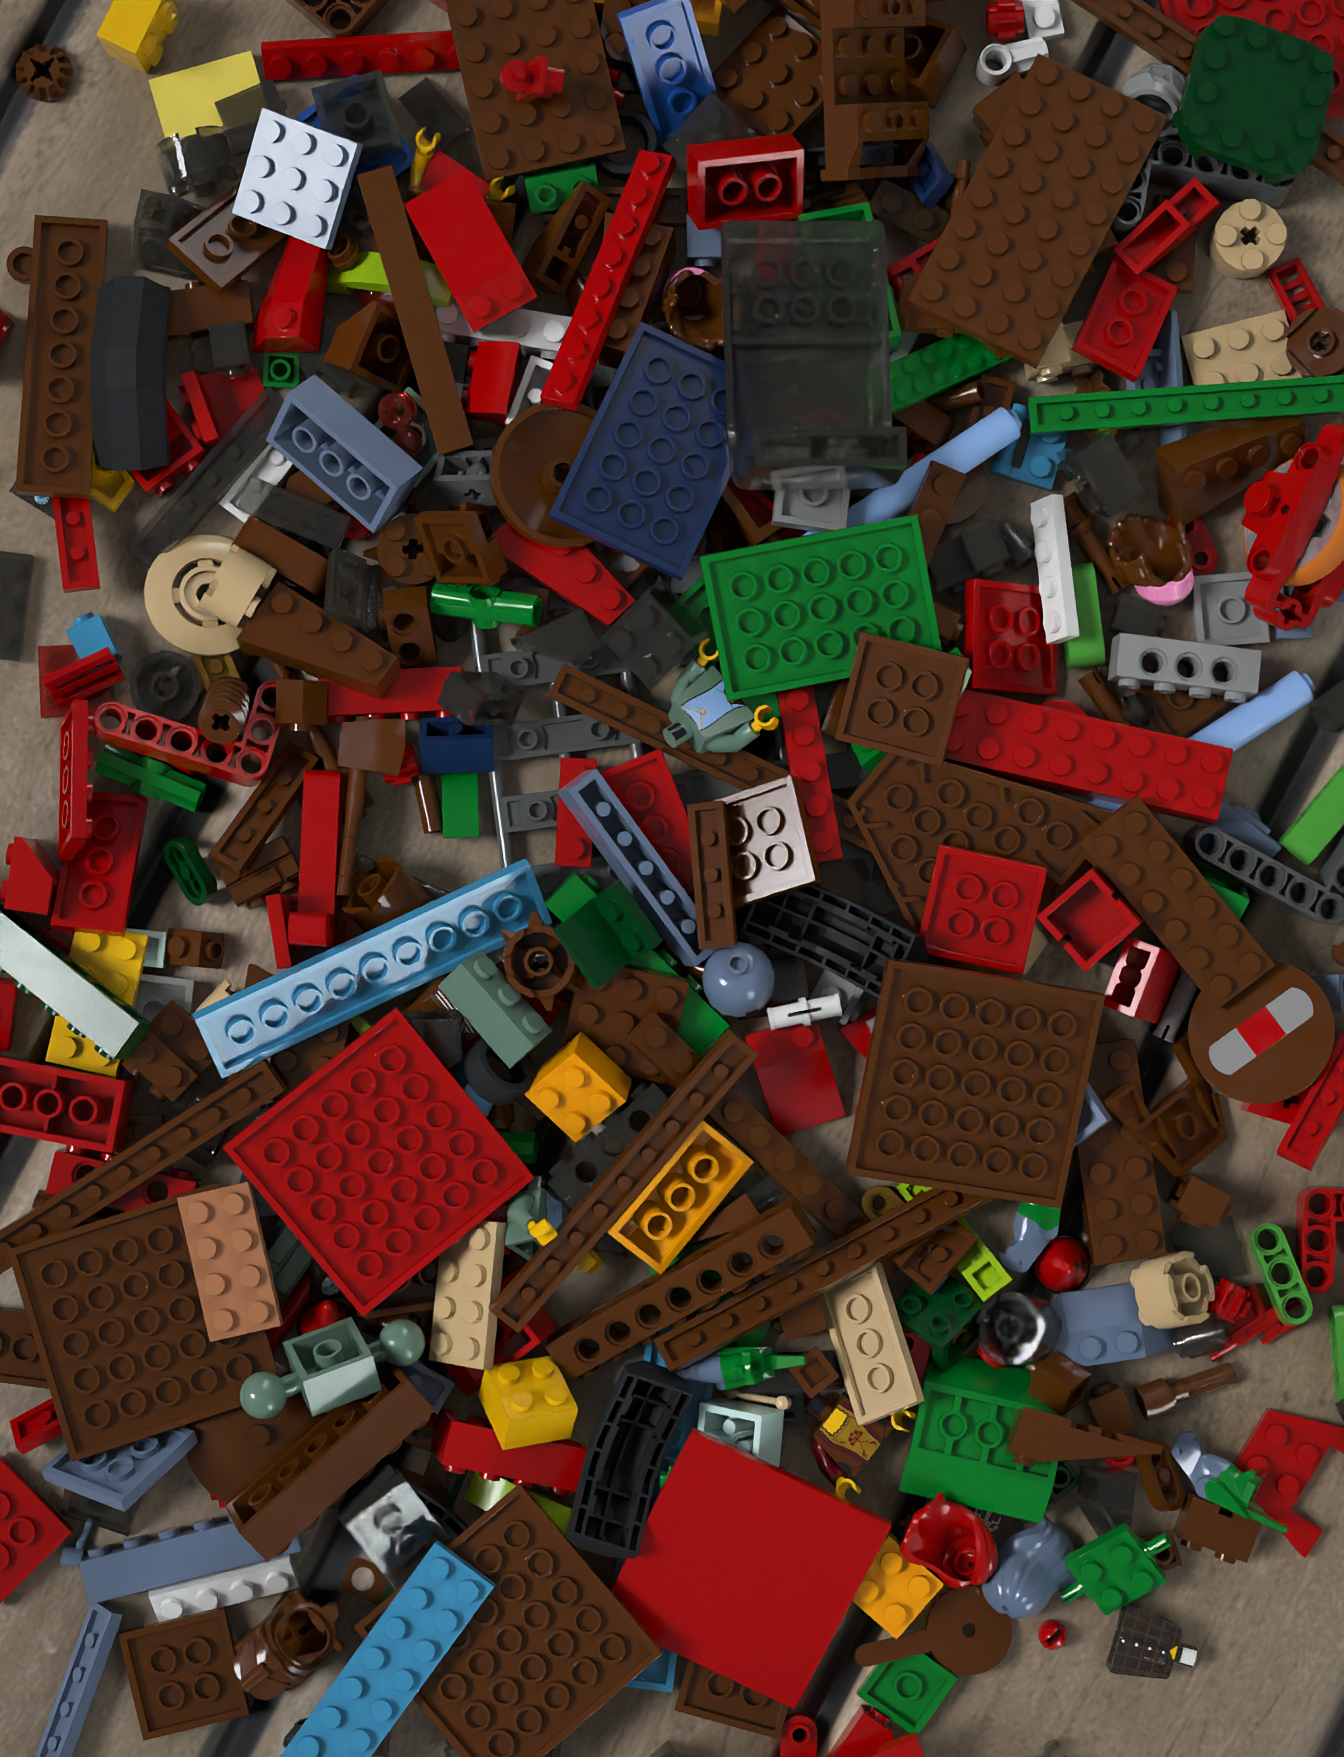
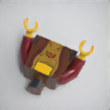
[804,1392,916,1501]

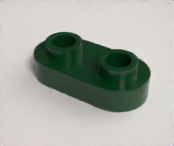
[164,836,217,906]

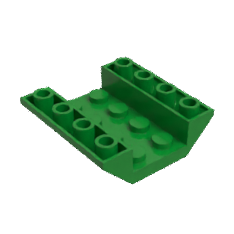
[898,1349,1068,1523]

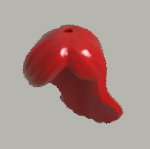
[899,1492,999,1589]

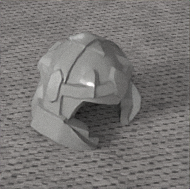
[1119,63,1187,138]

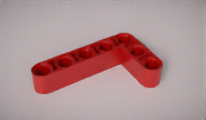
[93,680,281,787]
[288,769,343,948]
[1295,1186,1344,1293]

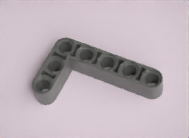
[1111,136,1295,241]
[1183,826,1344,925]

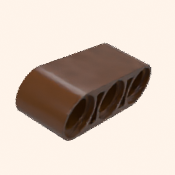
[852,370,955,456]
[231,515,337,598]

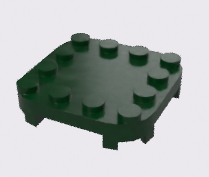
[1172,15,1334,185]

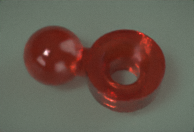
[378,390,422,457]

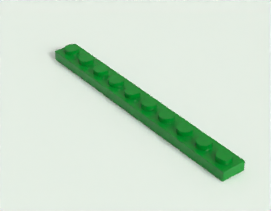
[1028,375,1344,435]

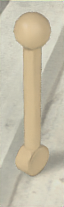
[724,1388,792,1410]

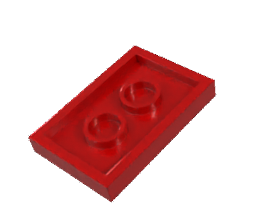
[1071,254,1178,383]

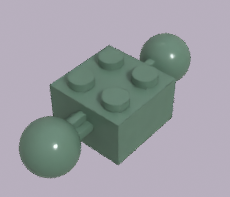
[240,1317,425,1419]

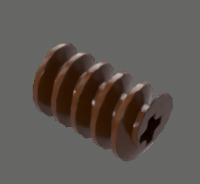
[198,677,253,744]

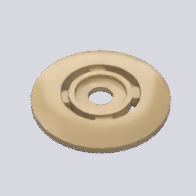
[144,534,270,657]

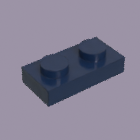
[907,141,954,209]

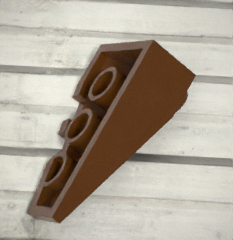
[1005,1407,1163,1467]

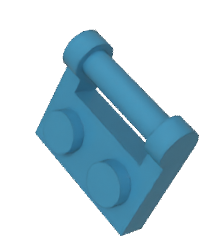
[990,403,1068,492]

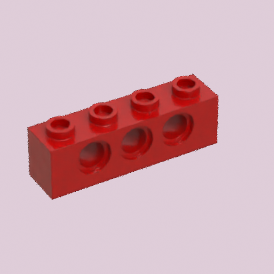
[45,1145,201,1211]

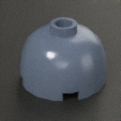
[702,942,775,1017]

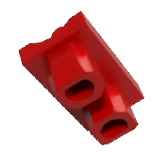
[500,55,565,104]

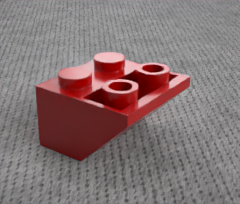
[0,836,60,915]

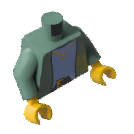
[663,638,779,754]
[505,1176,603,1275]

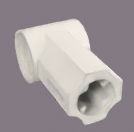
[975,36,1049,86]

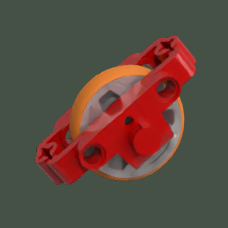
[1241,423,1344,630]

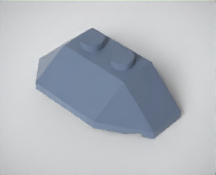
[1028,1282,1176,1367]

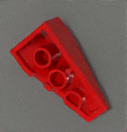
[252,236,329,353]

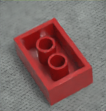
[687,133,804,230]

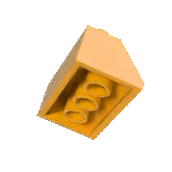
[606,1119,754,1274]

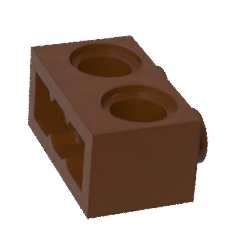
[377,586,438,669]

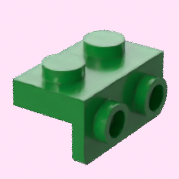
[524,159,600,214]

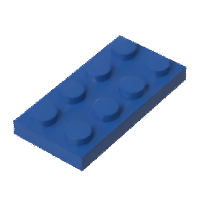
[616,0,725,147]

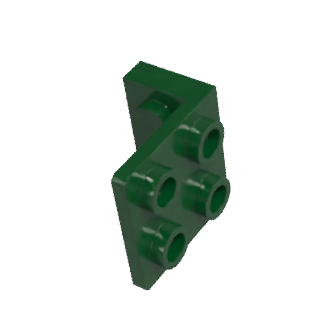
[554,881,663,990]
[894,1276,989,1373]

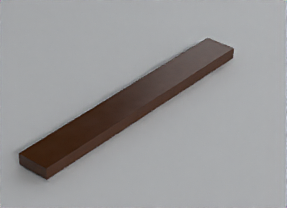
[357,165,474,456]

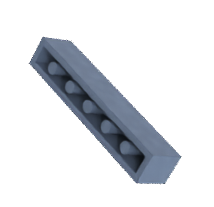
[557,769,717,967]
[79,1514,305,1605]

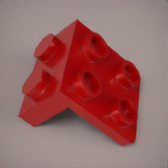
[178,359,275,449]

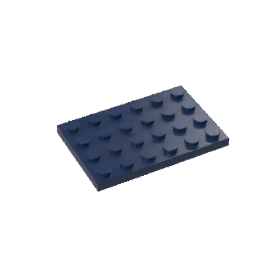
[548,321,773,581]

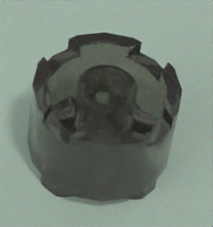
[156,125,238,199]
[128,650,207,724]
[976,1292,1062,1365]

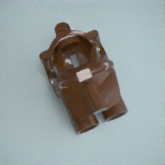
[233,1587,345,1700]

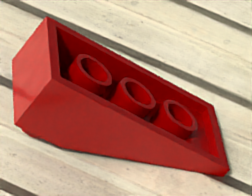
[403,169,538,334]

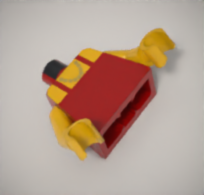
[410,127,516,201]

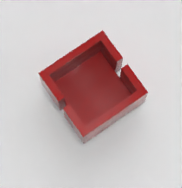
[1036,866,1144,972]

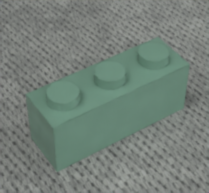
[438,949,552,1069]

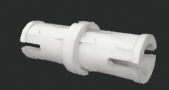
[767,993,843,1031]

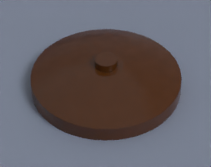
[489,403,598,548]
[184,1363,328,1503]

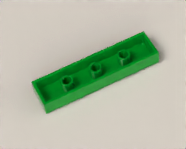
[849,334,1015,425]

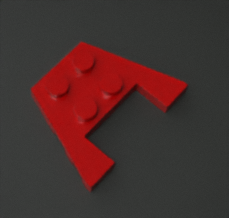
[1232,1408,1344,1558]

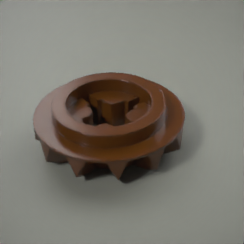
[15,43,73,101]

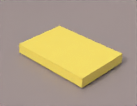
[148,50,269,151]

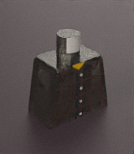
[1106,1602,1197,1679]

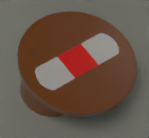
[1188,960,1335,1104]

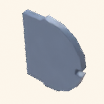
[1194,800,1282,874]

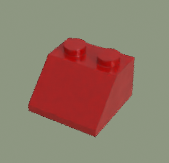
[461,341,523,426]

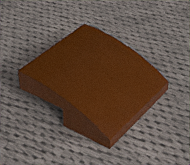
[887,1190,979,1296]

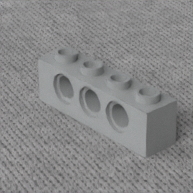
[1108,633,1262,703]

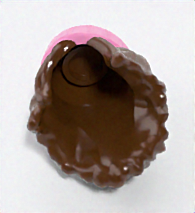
[661,267,744,353]
[1107,513,1195,607]

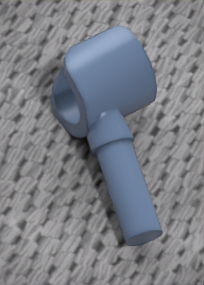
[61,1518,96,1567]

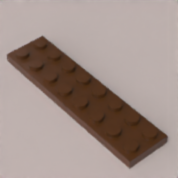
[15,215,108,499]

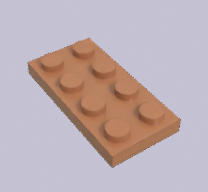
[177,1181,284,1342]

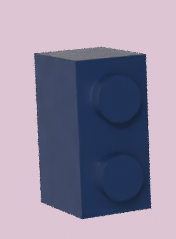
[419,715,495,774]

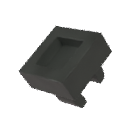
[767,1387,805,1426]

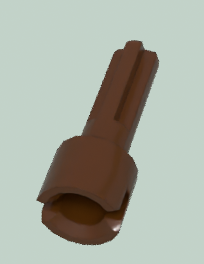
[1134,1363,1237,1420]

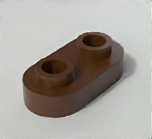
[1136,1440,1184,1512]

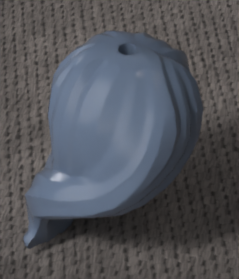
[982,1514,1076,1619]

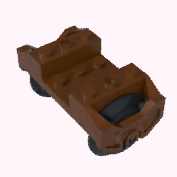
[803,0,930,181]

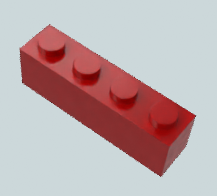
[318,666,466,725]

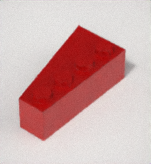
[490,521,636,630]
[430,1407,588,1496]

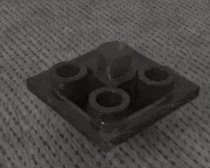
[132,189,206,282]

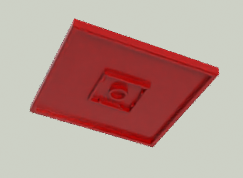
[611,1427,892,1709]

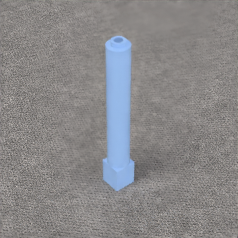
[802,407,1022,536]
[1088,670,1316,811]

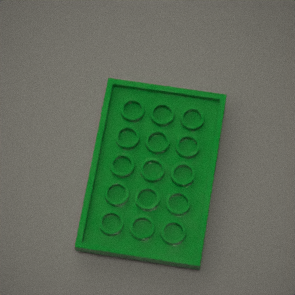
[700,514,942,701]

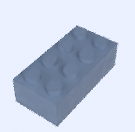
[266,374,423,534]

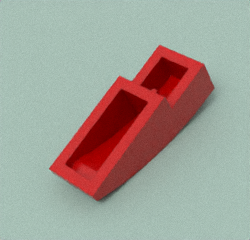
[1113,177,1220,277]

